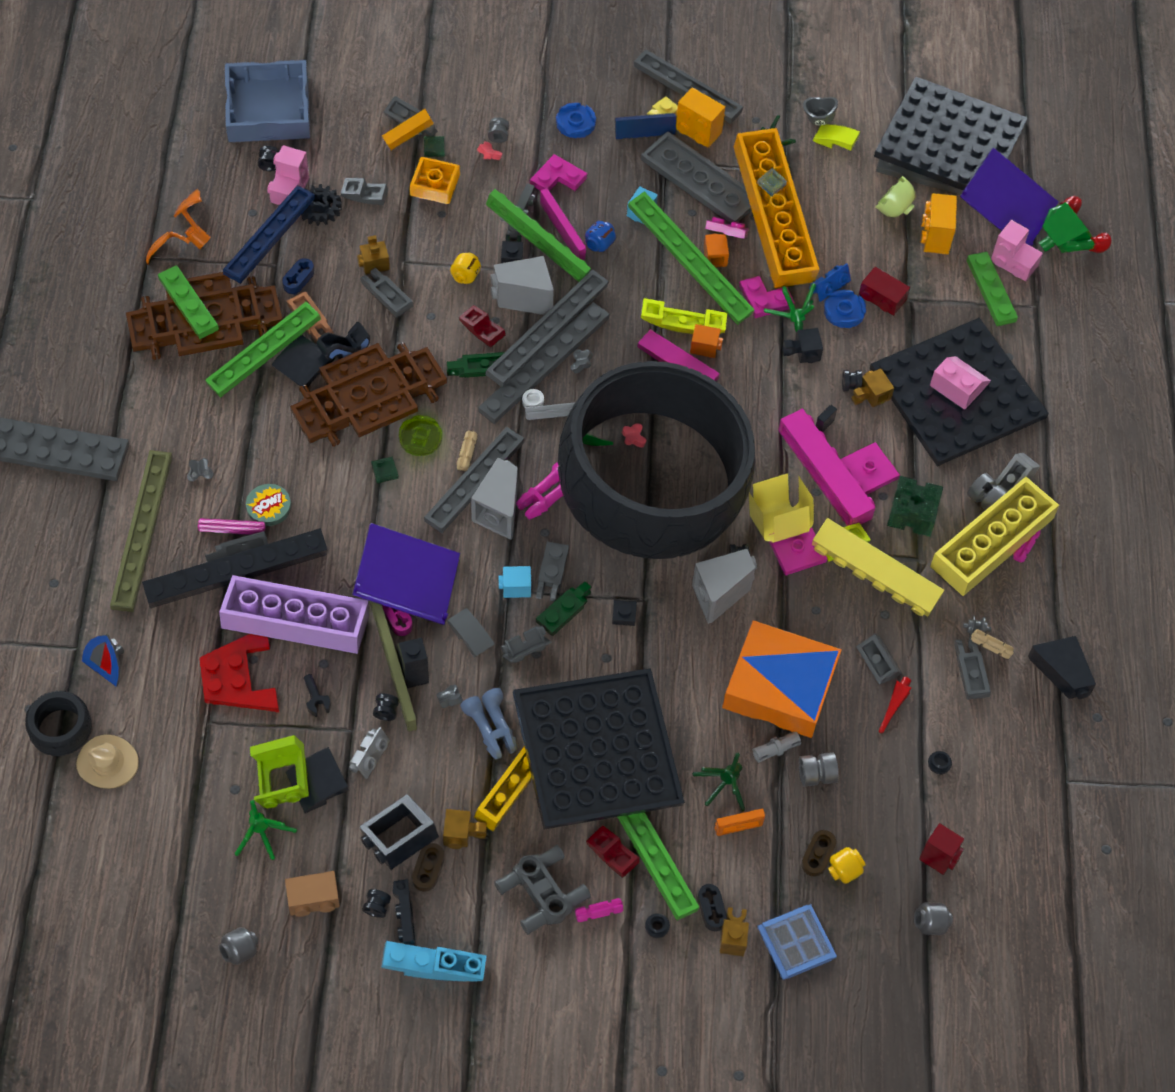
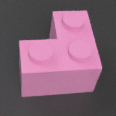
[267,146,309,205]
[991,220,1043,281]

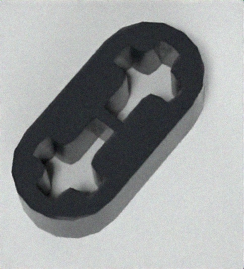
[698,884,727,932]

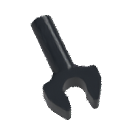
[303,674,331,717]

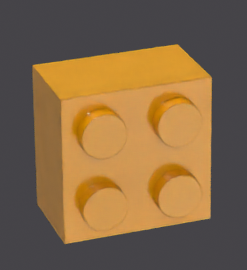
[676,87,726,148]
[920,193,957,254]

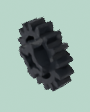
[301,184,342,226]

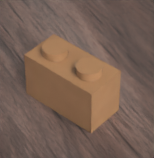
[285,871,340,917]

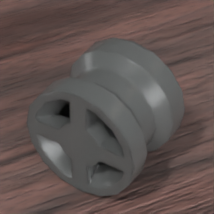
[488,117,509,143]

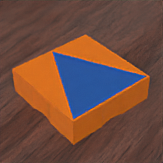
[722,620,842,738]

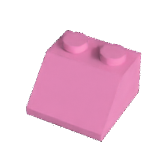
[930,356,991,410]

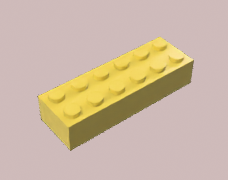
[930,477,1059,596]

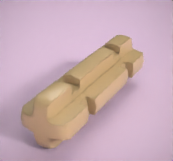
[457,431,477,471]
[971,629,1014,659]

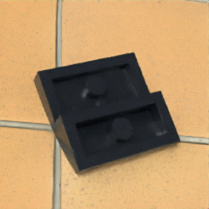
[271,335,335,388]
[286,747,349,813]

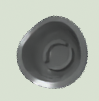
[803,97,838,125]

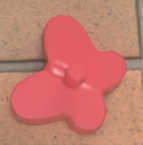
[477,141,503,160]
[622,423,646,447]

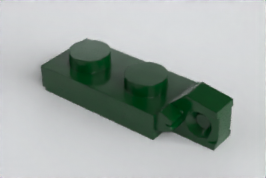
[446,352,504,378]
[536,581,592,636]

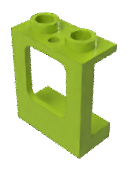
[250,735,309,808]

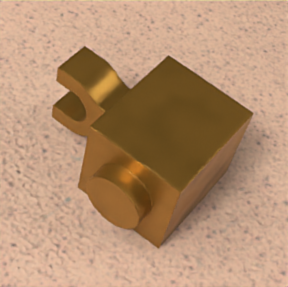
[357,235,390,275]
[851,369,894,408]
[443,809,487,849]
[719,907,749,957]

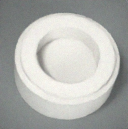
[522,389,544,408]

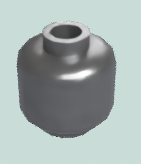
[914,902,953,935]
[219,927,258,965]

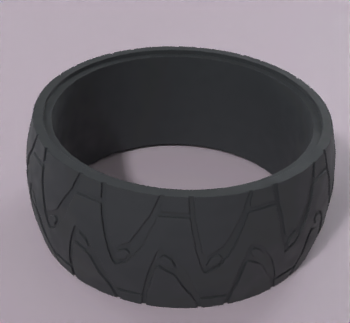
[558,361,756,559]

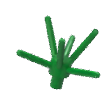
[764,283,816,332]
[234,800,297,860]

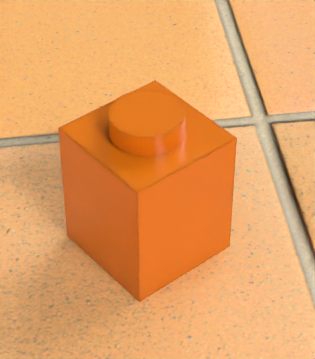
[704,234,729,267]
[690,324,723,358]

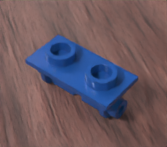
[809,263,851,302]

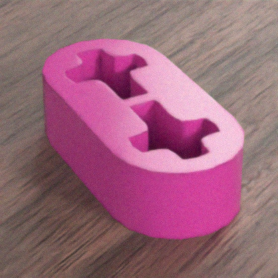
[382,605,413,636]

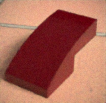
[459,305,506,347]
[586,825,640,878]

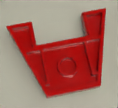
[199,634,279,712]

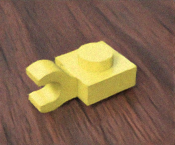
[647,97,678,115]

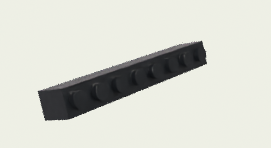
[142,528,328,609]

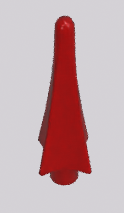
[879,677,912,734]

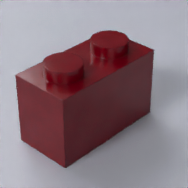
[858,266,910,316]
[919,823,965,875]

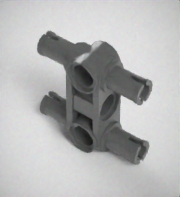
[494,845,591,935]

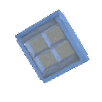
[757,904,837,980]

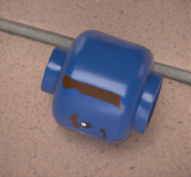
[585,221,616,252]

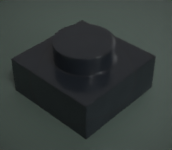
[612,600,637,626]

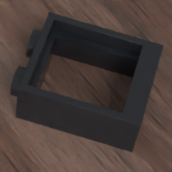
[360,794,439,870]

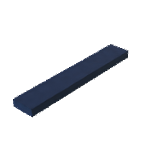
[223,185,315,284]

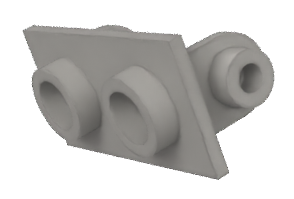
[349,727,390,779]

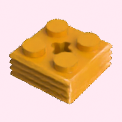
[409,157,460,204]

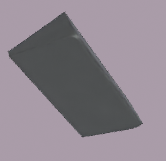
[856,634,902,685]

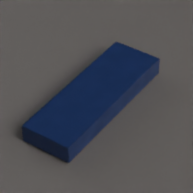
[615,113,676,139]

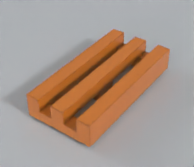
[715,808,765,836]

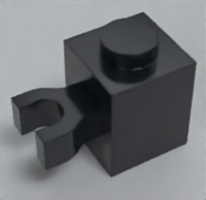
[501,235,523,263]
[782,328,823,363]

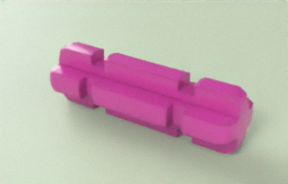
[1013,530,1041,563]
[575,898,623,922]

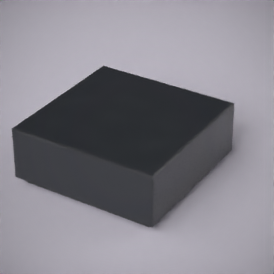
[816,405,837,432]

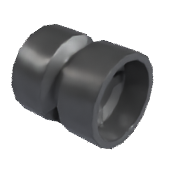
[967,473,1008,510]
[799,752,839,787]

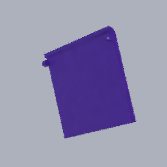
[960,147,1058,246]
[352,523,460,625]

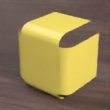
[749,473,814,543]

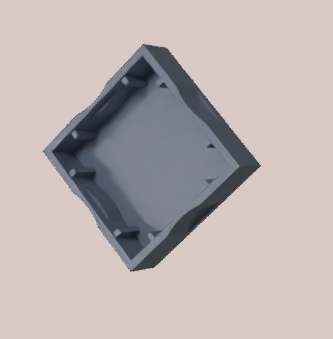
[225,60,310,142]

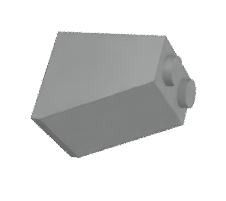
[490,256,554,315]
[471,458,518,540]
[692,549,757,624]

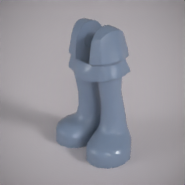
[460,688,517,759]

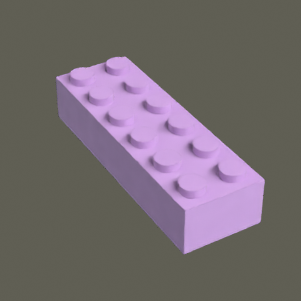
[220,575,369,654]

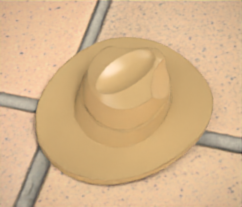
[76,735,139,789]

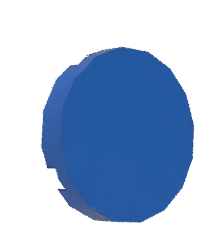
[556,103,596,138]
[824,290,866,328]

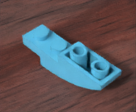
[381,941,486,981]

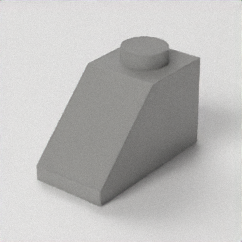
[996,453,1041,491]

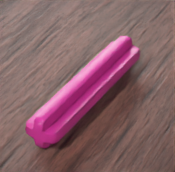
[198,518,266,535]

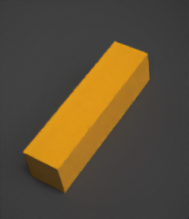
[382,109,434,150]

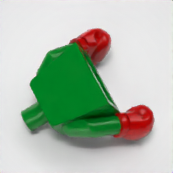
[1038,196,1112,253]

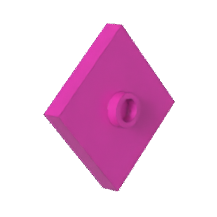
[840,442,900,495]
[769,527,827,576]

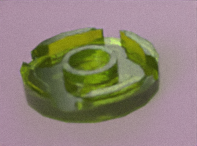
[398,415,443,456]

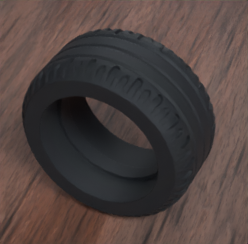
[25,690,92,756]

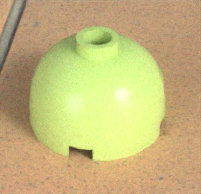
[875,176,915,217]

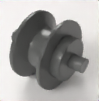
[963,615,991,638]

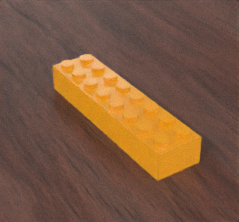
[734,128,820,288]

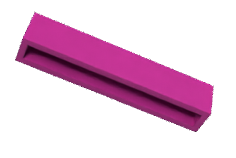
[778,408,876,526]

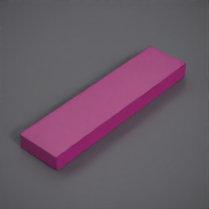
[540,188,586,261]
[637,329,720,381]

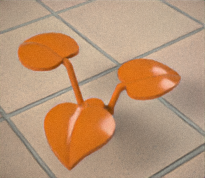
[146,189,211,265]

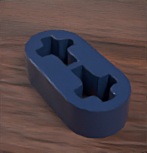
[282,258,314,294]

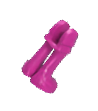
[516,462,563,520]

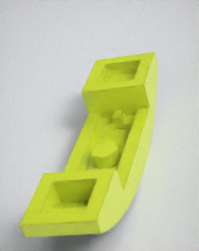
[641,298,727,334]

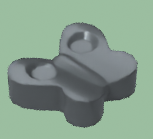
[570,349,593,374]
[187,458,214,481]
[436,684,463,708]

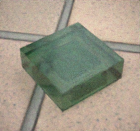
[424,136,445,157]
[371,456,399,484]

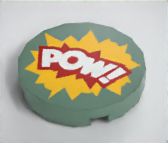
[246,484,291,526]

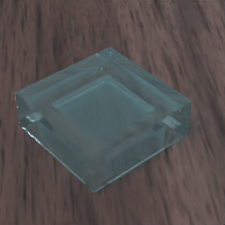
[757,168,787,197]

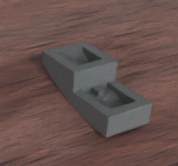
[341,178,388,205]
[447,608,495,658]

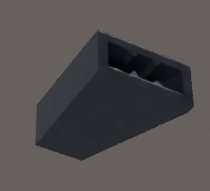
[1028,636,1096,699]
[395,638,429,688]

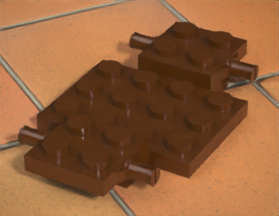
[126,272,283,360]
[290,343,447,447]

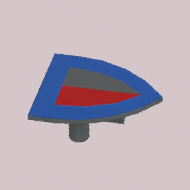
[82,634,124,687]

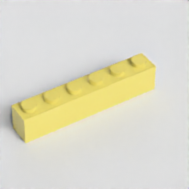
[812,518,944,617]

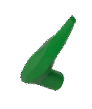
[582,434,614,446]

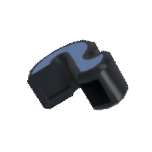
[316,322,371,360]

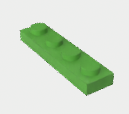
[966,252,1018,326]
[158,265,219,339]

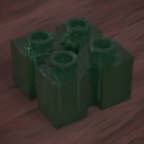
[887,476,944,537]

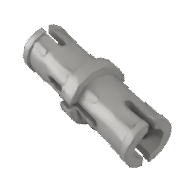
[752,732,801,763]

